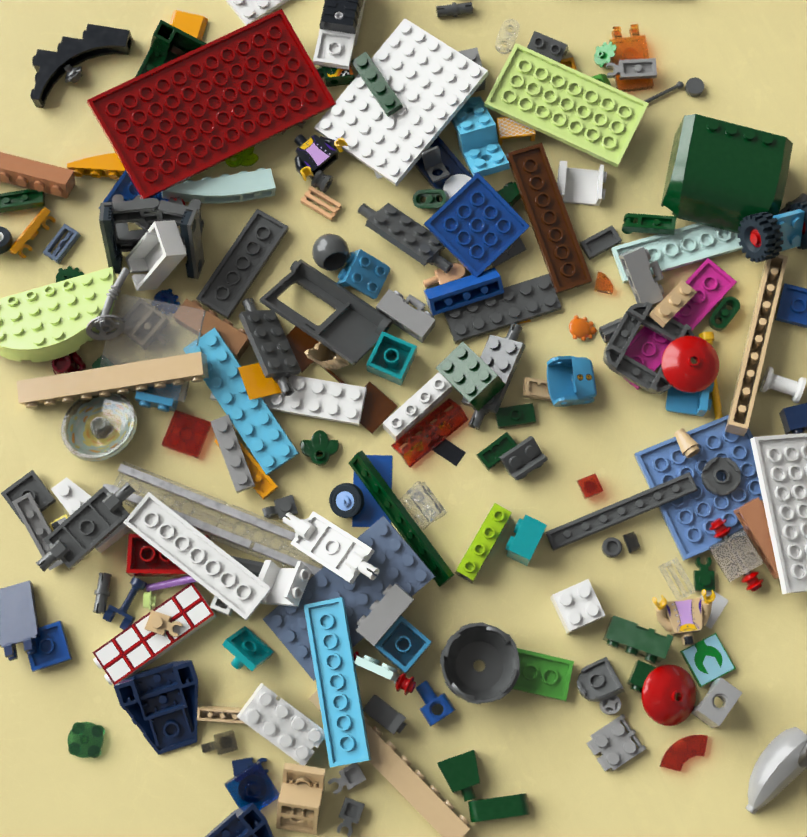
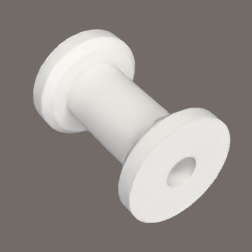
[760,366,806,403]

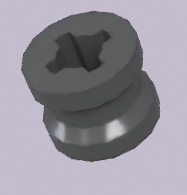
[311,170,333,193]

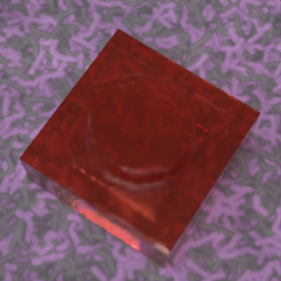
[577,473,603,499]

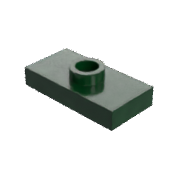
[495,403,536,429]
[476,432,517,471]

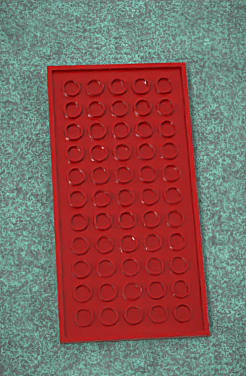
[87,9,336,199]

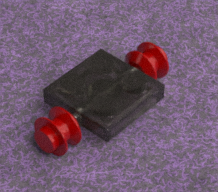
[709,518,764,592]

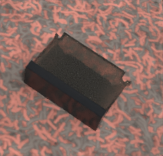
[623,531,641,553]

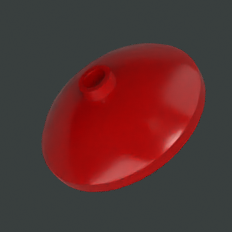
[661,336,719,393]
[642,664,696,726]

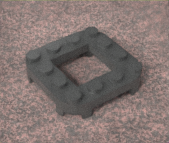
[603,302,694,394]

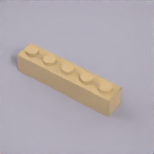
[197,705,245,724]

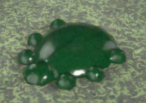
[56,266,84,282]

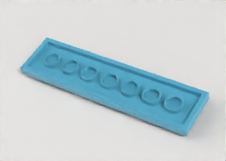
[184,327,299,475]
[304,597,371,767]

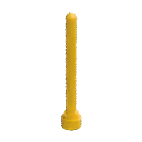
[698,332,723,420]

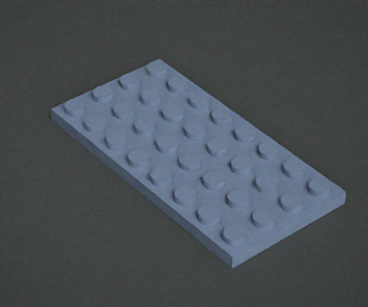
[263,516,435,681]

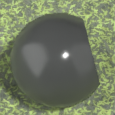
[312,233,349,271]

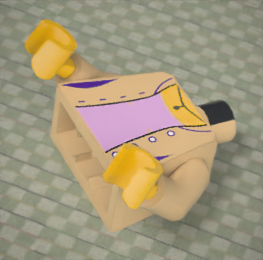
[652,589,716,646]

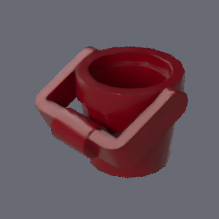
[52,351,86,375]

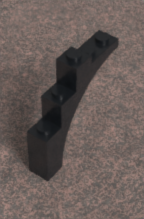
[31,24,133,108]

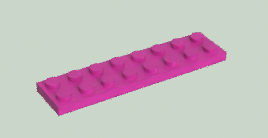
[624,258,737,390]

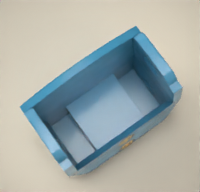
[547,356,597,407]

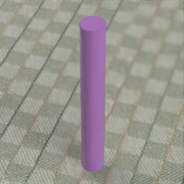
[146,576,197,592]

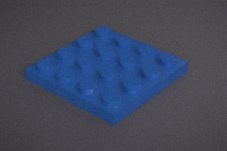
[424,173,530,277]

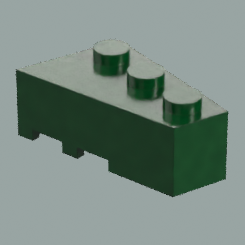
[603,616,674,664]

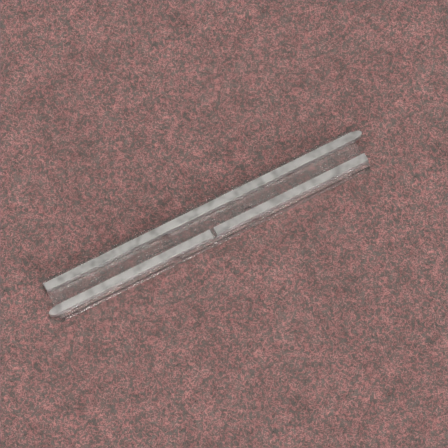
[103,461,324,579]

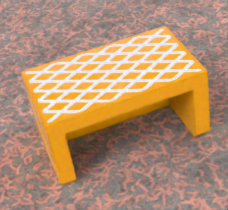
[496,117,536,145]

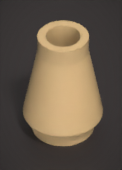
[674,428,700,458]

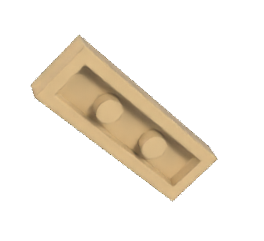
[649,280,697,327]

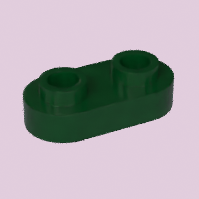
[413,189,449,209]
[709,296,740,331]

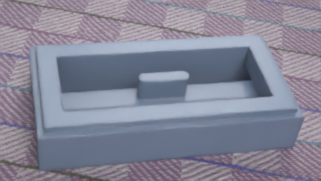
[42,224,81,264]

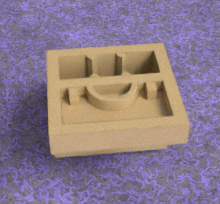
[276,763,325,835]

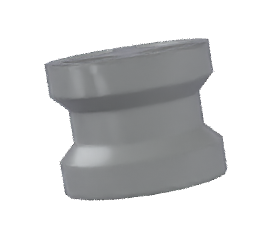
[599,695,621,715]

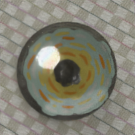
[61,392,137,462]

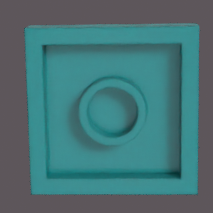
[222,626,274,671]

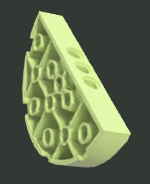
[0,267,119,362]

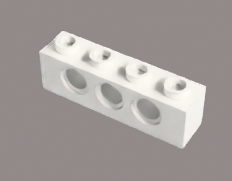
[383,372,452,441]

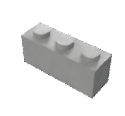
[356,583,415,646]

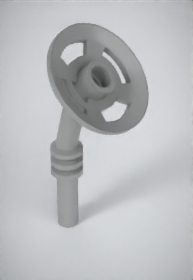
[86,267,130,340]

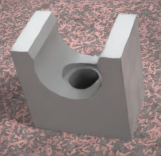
[691,677,742,728]

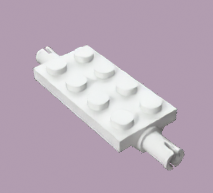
[283,511,379,584]

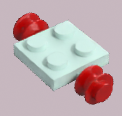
[353,651,416,695]

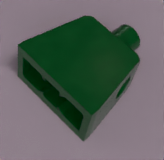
[437,750,480,802]

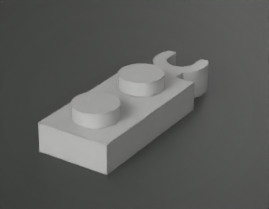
[606,58,657,80]

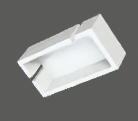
[126,220,186,291]
[237,683,325,766]

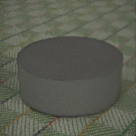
[685,77,704,97]
[602,537,622,558]

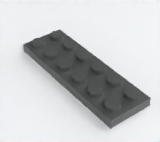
[196,209,289,319]
[443,274,561,344]

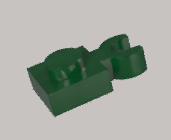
[693,557,715,592]

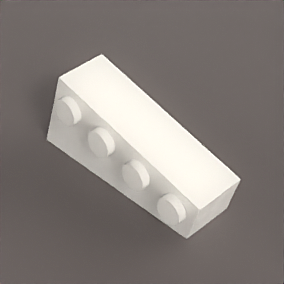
[51,477,131,553]

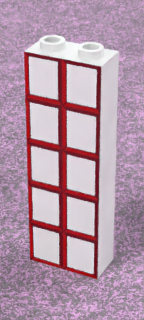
[92,583,217,685]

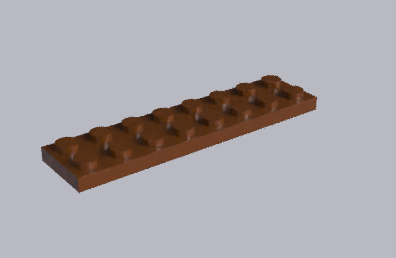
[506,143,592,294]

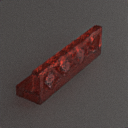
[391,398,469,467]

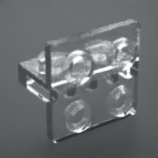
[399,481,447,531]

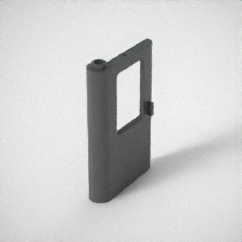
[260,259,393,365]

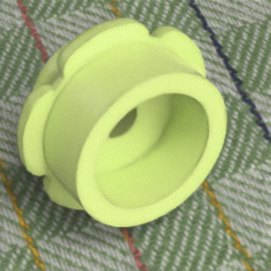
[143,590,156,610]

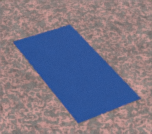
[352,455,392,527]

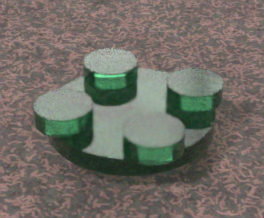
[68,722,105,758]

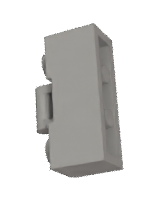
[618,247,664,304]
[376,289,435,343]

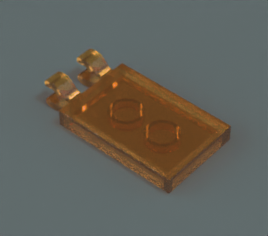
[609,24,654,92]

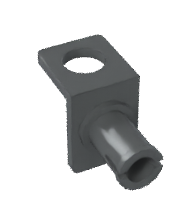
[422,146,449,183]

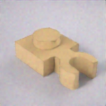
[145,610,183,637]

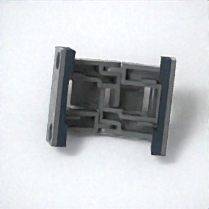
[99,194,205,279]

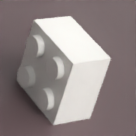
[550,579,606,634]

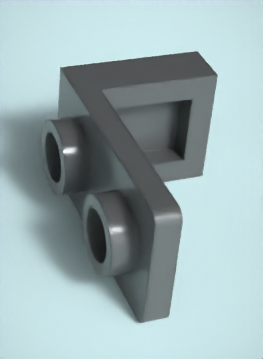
[363,695,407,735]

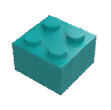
[366,331,417,386]
[505,515,547,566]

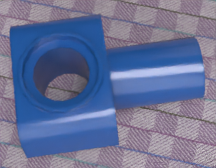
[416,680,455,727]

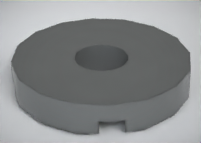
[701,457,741,496]

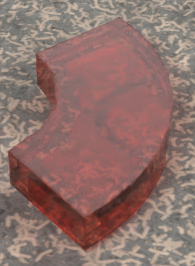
[659,735,708,771]

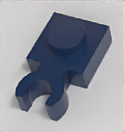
[232,757,269,781]

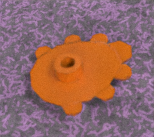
[569,315,597,341]

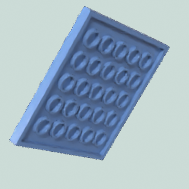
[634,415,763,561]

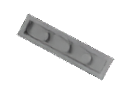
[210,415,255,493]
[12,492,64,570]

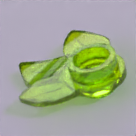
[225,146,259,168]

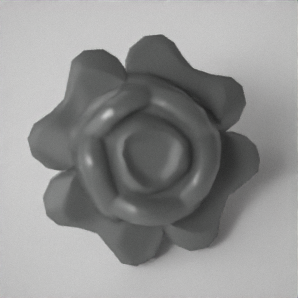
[64,64,82,83]

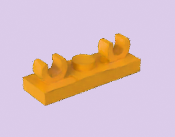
[8,207,56,258]

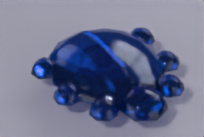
[152,289,180,315]

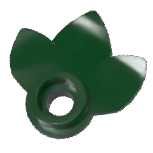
[300,430,339,466]

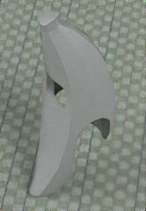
[746,727,807,814]

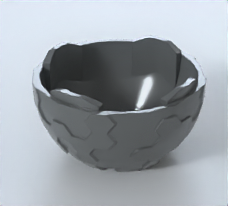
[440,622,520,704]

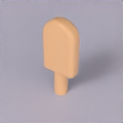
[423,263,466,288]

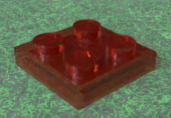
[161,410,211,459]

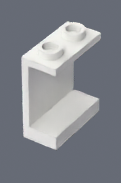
[557,161,607,206]
[258,560,312,606]

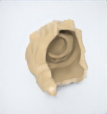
[304,342,349,370]

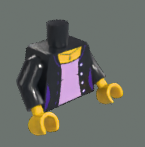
[294,134,348,181]

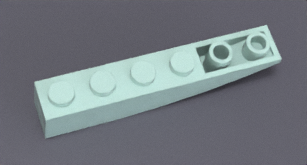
[161,168,276,204]

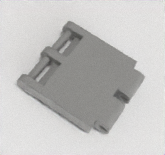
[586,714,646,771]

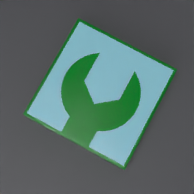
[680,633,736,687]

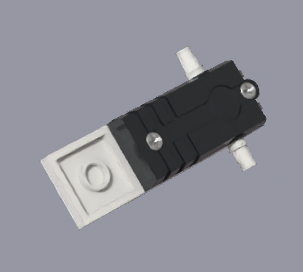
[313,0,366,70]

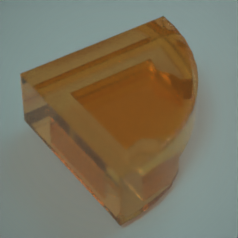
[594,271,613,295]

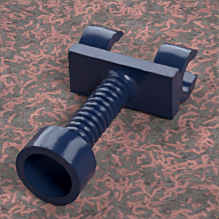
[103,576,147,630]

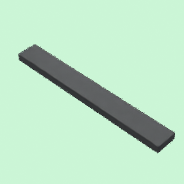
[545,472,698,551]

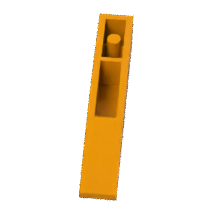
[67,153,125,179]

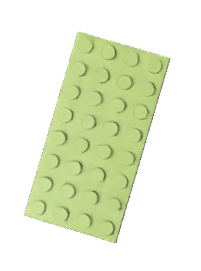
[484,43,649,168]

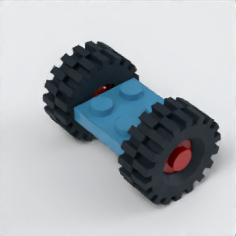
[738,200,807,263]

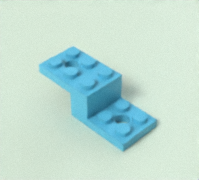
[451,96,510,177]

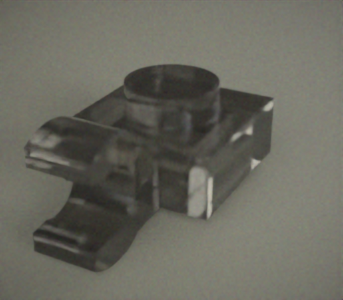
[201,730,238,755]

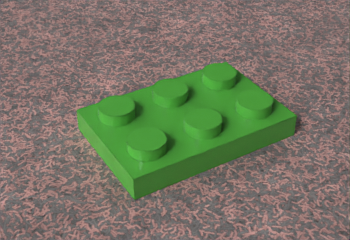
[513,648,574,701]

